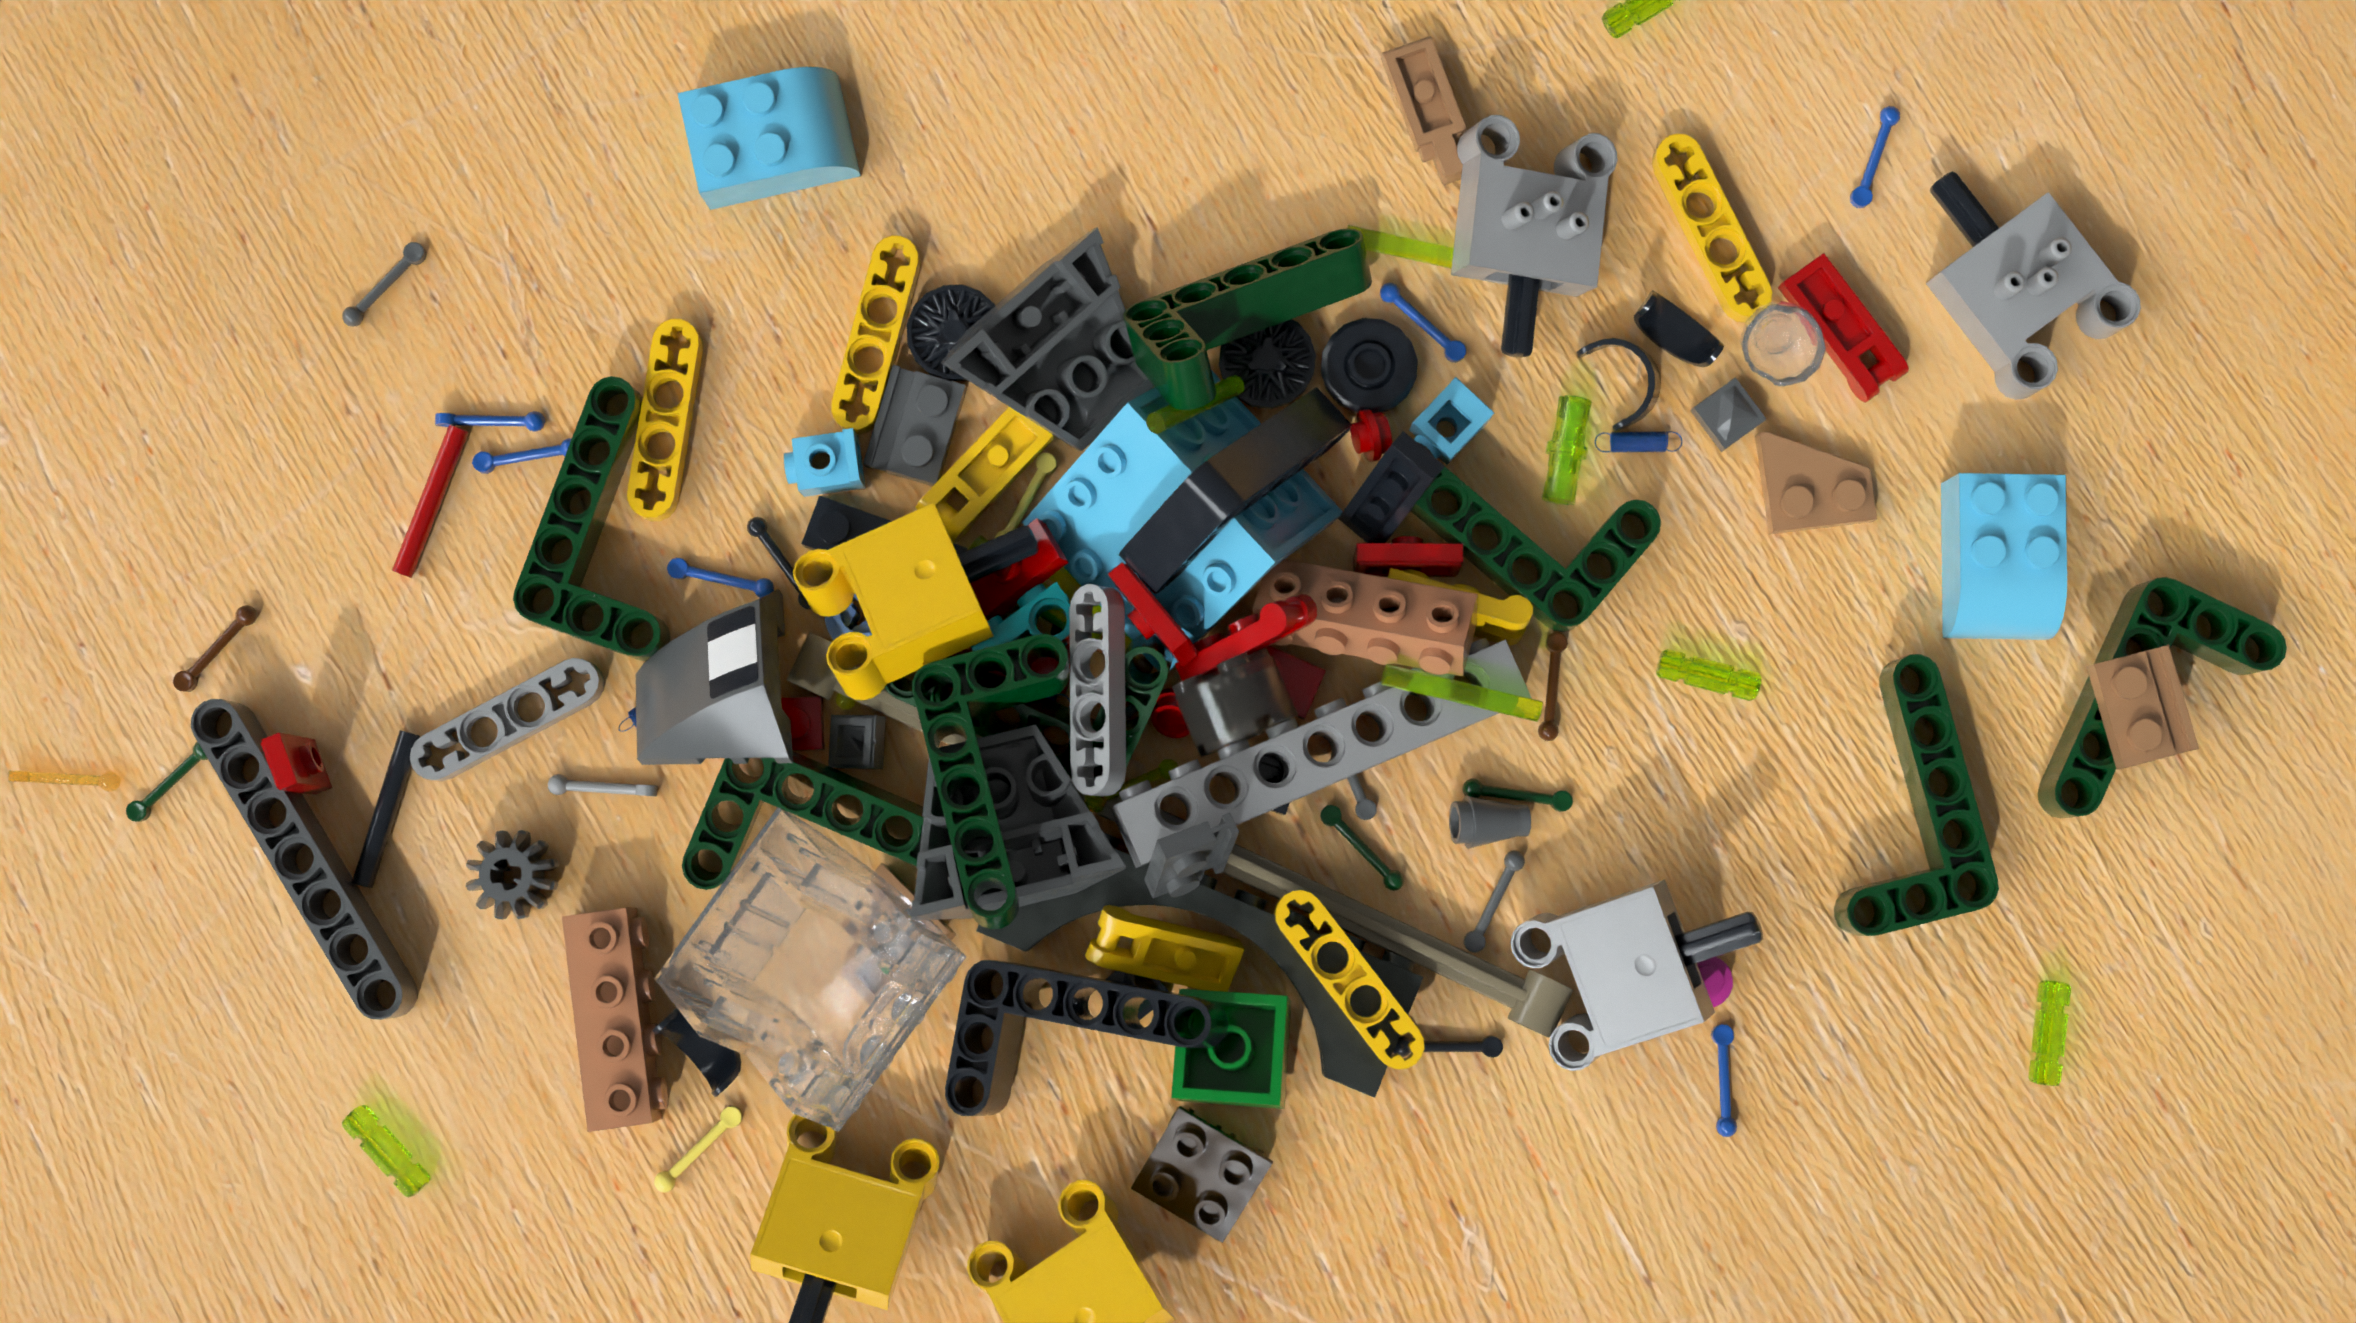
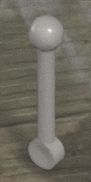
[547,774,658,797]

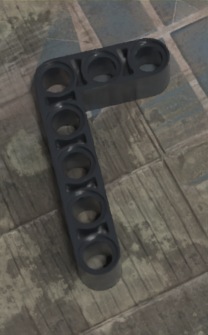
[1119,387,1352,594]
[945,960,1228,1116]

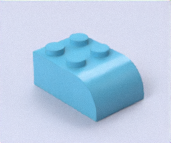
[677,67,861,210]
[1941,473,2067,640]

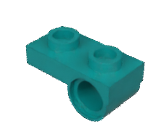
[971,582,1070,651]

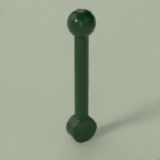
[126,742,208,822]
[1463,779,1573,812]
[1320,805,1404,891]

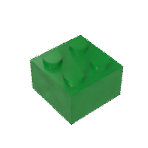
[1171,989,1292,1109]

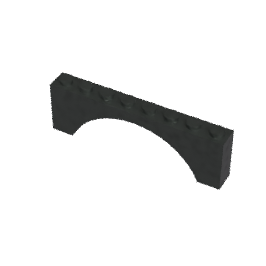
[976,832,1423,1098]

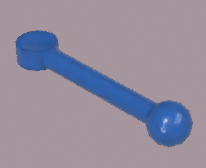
[1850,106,1900,209]
[1380,282,1466,363]
[435,411,545,432]
[472,438,572,474]
[667,558,774,598]
[1711,1024,1737,1137]

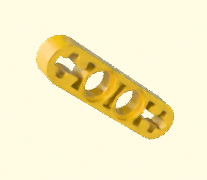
[1651,133,1772,323]
[831,235,921,435]
[627,318,703,522]
[1275,890,1424,1070]

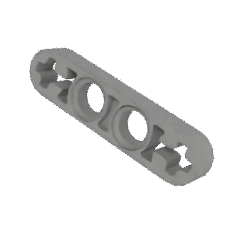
[1069,584,1126,796]
[410,658,604,781]

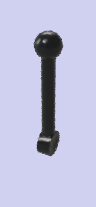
[747,517,811,609]
[1393,1036,1503,1058]

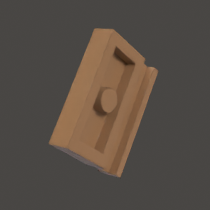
[2087,645,2199,769]

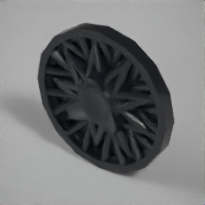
[907,285,995,381]
[1320,318,1418,414]
[1219,319,1316,409]

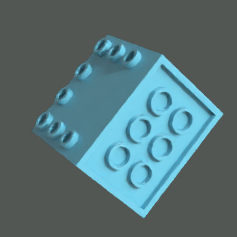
[1022,370,1343,671]

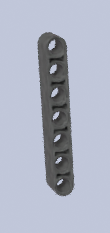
[191,699,418,1020]

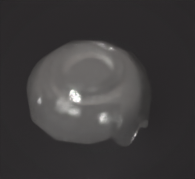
[1740,301,1826,387]

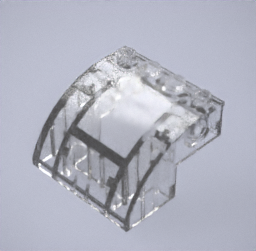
[654,807,966,1132]

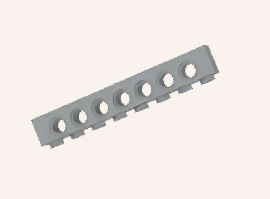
[1111,638,1531,868]

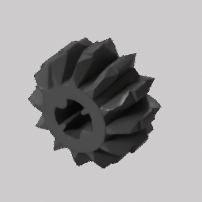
[466,830,559,919]

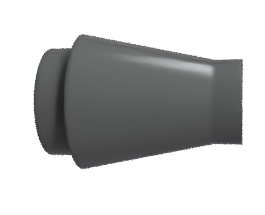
[1449,796,1531,849]

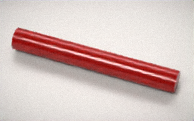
[392,425,469,578]

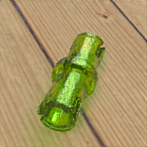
[1541,395,1592,505]

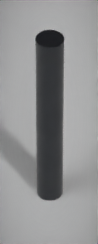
[352,730,420,888]

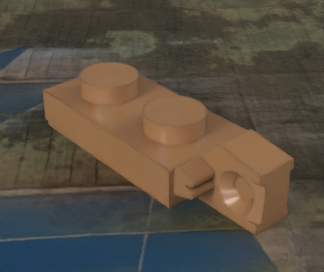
[1381,36,1467,186]

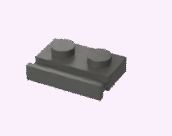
[863,365,967,486]
[1144,813,1239,899]

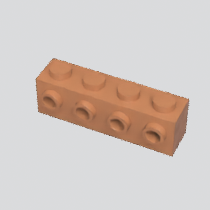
[1253,559,1478,676]
[562,907,668,1132]

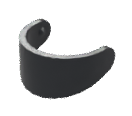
[1634,290,1724,367]
[1576,338,1661,432]
[652,1005,741,1097]

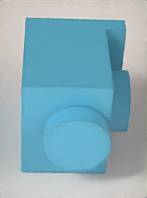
[1409,377,1494,465]
[784,428,866,497]

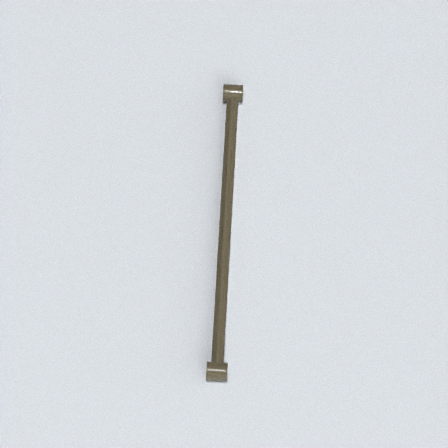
[787,632,1573,1038]

